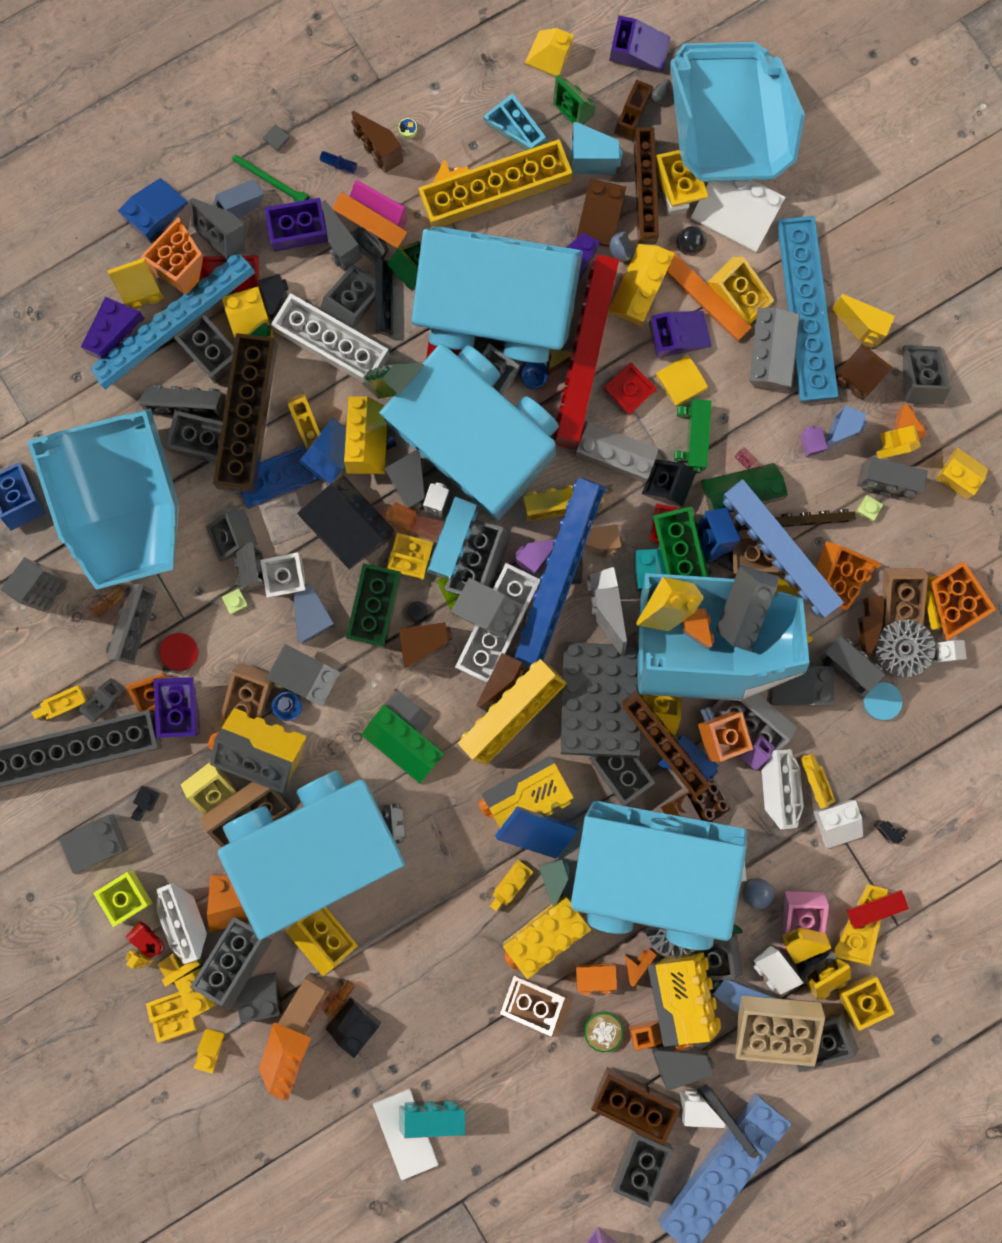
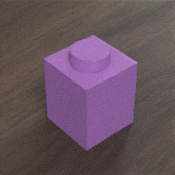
[799,426,828,457]
[741,735,775,770]

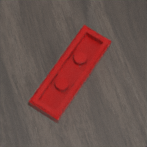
[846,890,909,929]

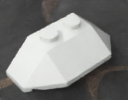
[762,749,804,829]
[156,883,207,964]

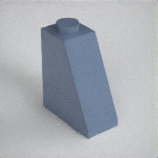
[213,179,264,218]
[294,584,335,645]

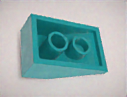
[634,549,667,591]

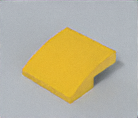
[656,355,708,407]
[387,532,434,579]
[146,992,197,1044]

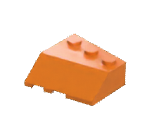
[140,217,203,295]
[816,541,882,611]
[930,561,997,641]
[207,874,249,933]

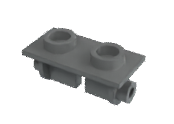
[382,803,405,843]

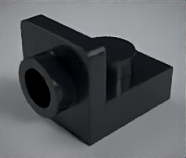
[873,820,908,844]

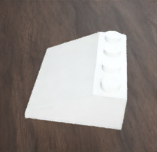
[690,180,785,253]

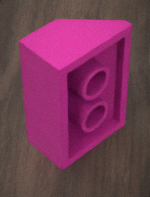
[350,179,407,229]

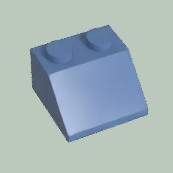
[826,406,867,450]

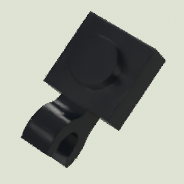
[131,785,160,821]

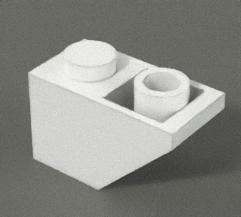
[932,640,967,663]

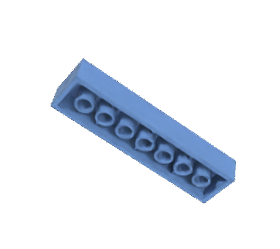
[723,479,844,618]
[658,1093,791,1243]

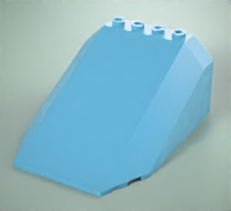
[670,42,805,182]

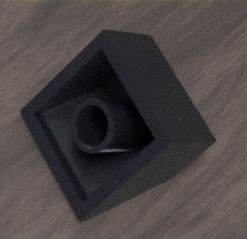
[642,459,696,507]
[326,997,381,1058]

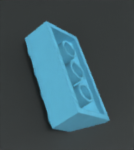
[426,497,478,579]

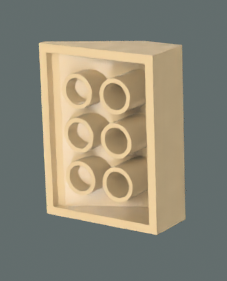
[735,995,825,1067]

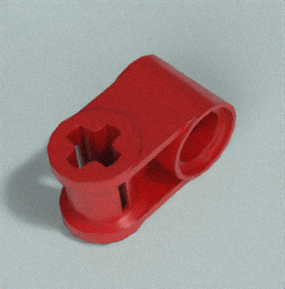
[126,921,164,958]

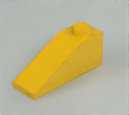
[287,392,320,450]

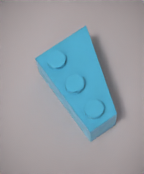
[483,93,547,151]

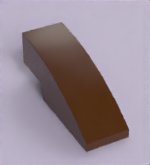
[614,79,653,140]
[858,596,884,656]

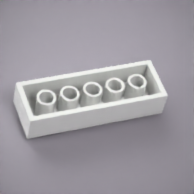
[271,293,390,382]
[455,563,540,684]

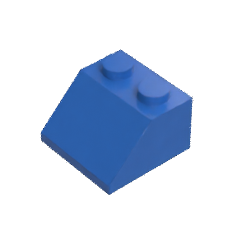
[698,508,740,563]

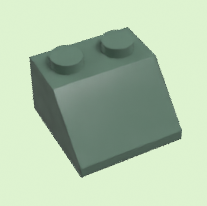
[538,857,570,906]

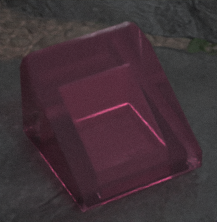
[735,447,757,469]

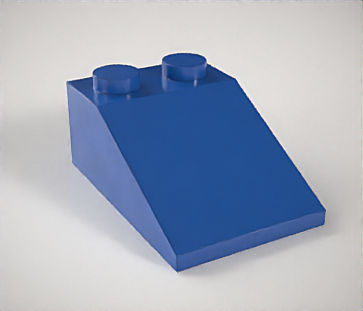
[118,178,188,243]
[298,418,346,486]
[0,462,46,531]

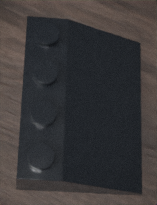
[297,475,395,570]

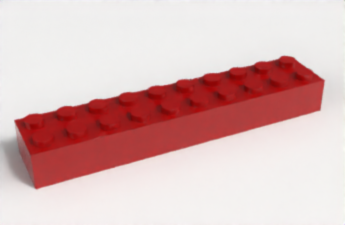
[553,254,619,450]

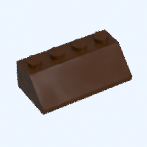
[591,1067,681,1145]

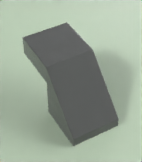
[79,678,125,723]
[386,690,433,732]

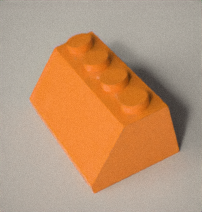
[258,1022,311,1101]

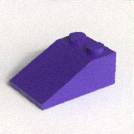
[154,677,200,738]

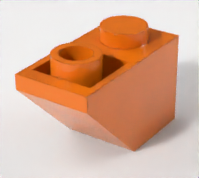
[894,403,927,440]
[682,608,714,649]
[629,1020,663,1051]

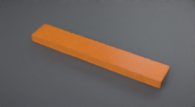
[667,251,752,342]

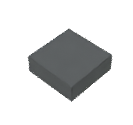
[263,124,290,152]

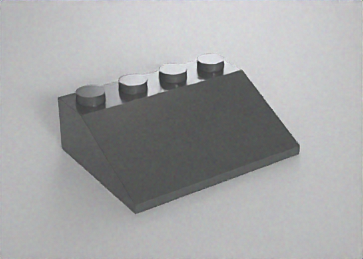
[106,583,157,665]

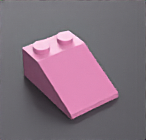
[783,891,829,954]

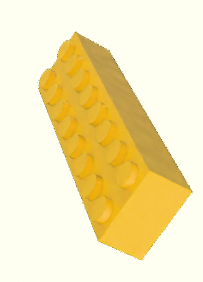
[418,139,572,228]

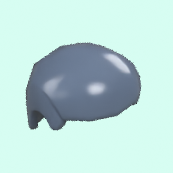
[609,231,633,262]
[742,878,775,909]

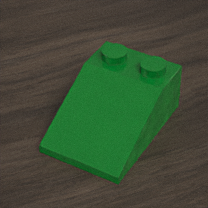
[553,75,595,125]

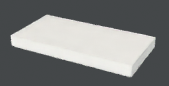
[373,1088,439,1180]

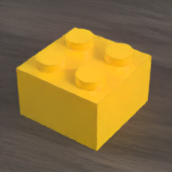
[836,974,895,1031]

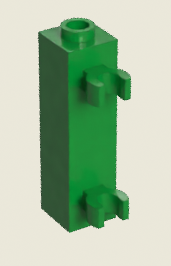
[673,399,712,473]

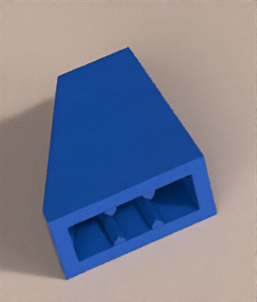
[657,735,719,780]

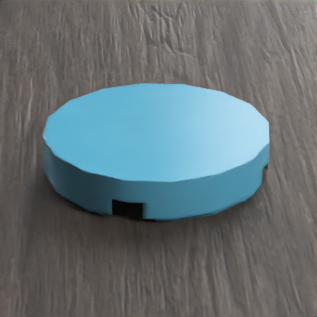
[863,682,903,721]

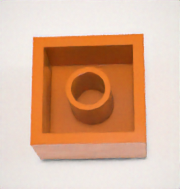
[698,712,753,762]

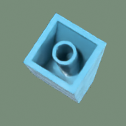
[571,122,623,174]

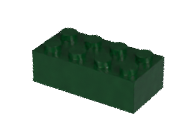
[346,563,402,648]

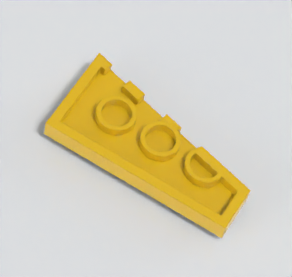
[833,884,888,966]

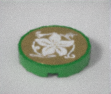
[584,1011,624,1053]

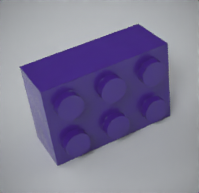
[264,198,329,252]

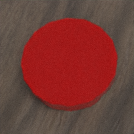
[159,633,199,671]

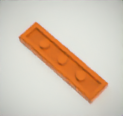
[332,192,407,248]

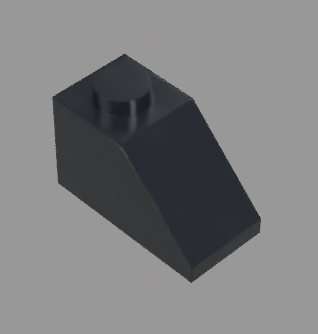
[258,274,289,321]

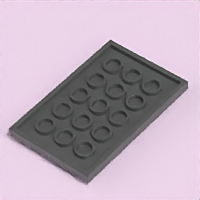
[561,642,640,758]

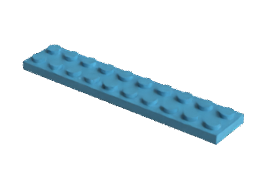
[776,216,838,402]
[90,252,255,390]

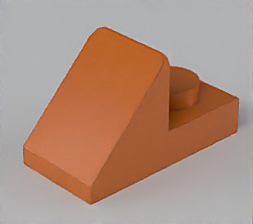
[624,948,657,987]

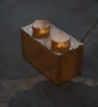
[386,502,418,535]

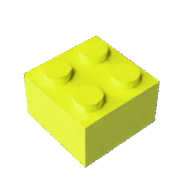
[93,870,153,927]

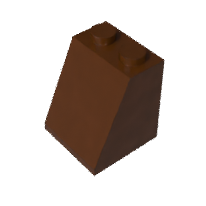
[399,622,452,670]

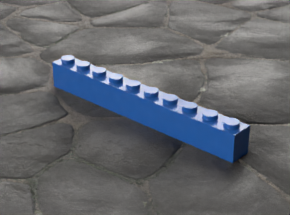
[514,478,606,667]

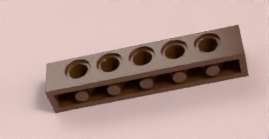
[633,127,659,244]
[622,690,711,798]

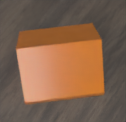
[126,673,170,712]

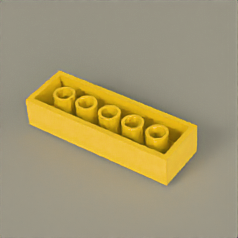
[458,659,567,766]

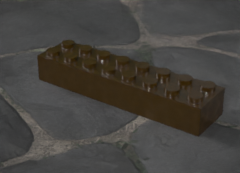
[213,333,278,494]

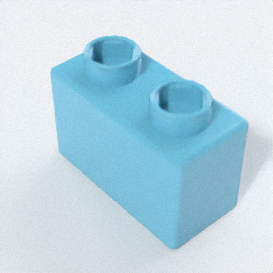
[412,226,583,363]
[379,344,559,522]
[218,770,406,940]
[571,801,747,950]

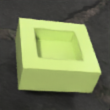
[856,495,883,522]
[222,589,248,615]

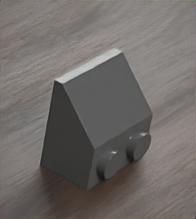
[206,509,258,562]
[237,972,283,1024]

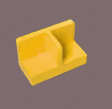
[876,425,921,458]
[158,953,203,987]

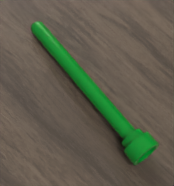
[232,155,310,202]

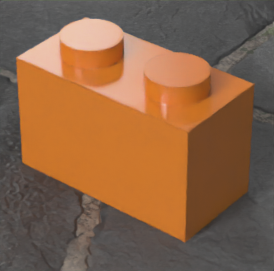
[575,963,617,995]

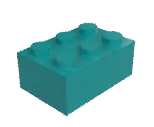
[399,1100,465,1138]

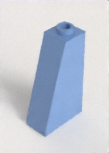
[710,979,778,1014]

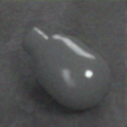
[651,79,671,104]

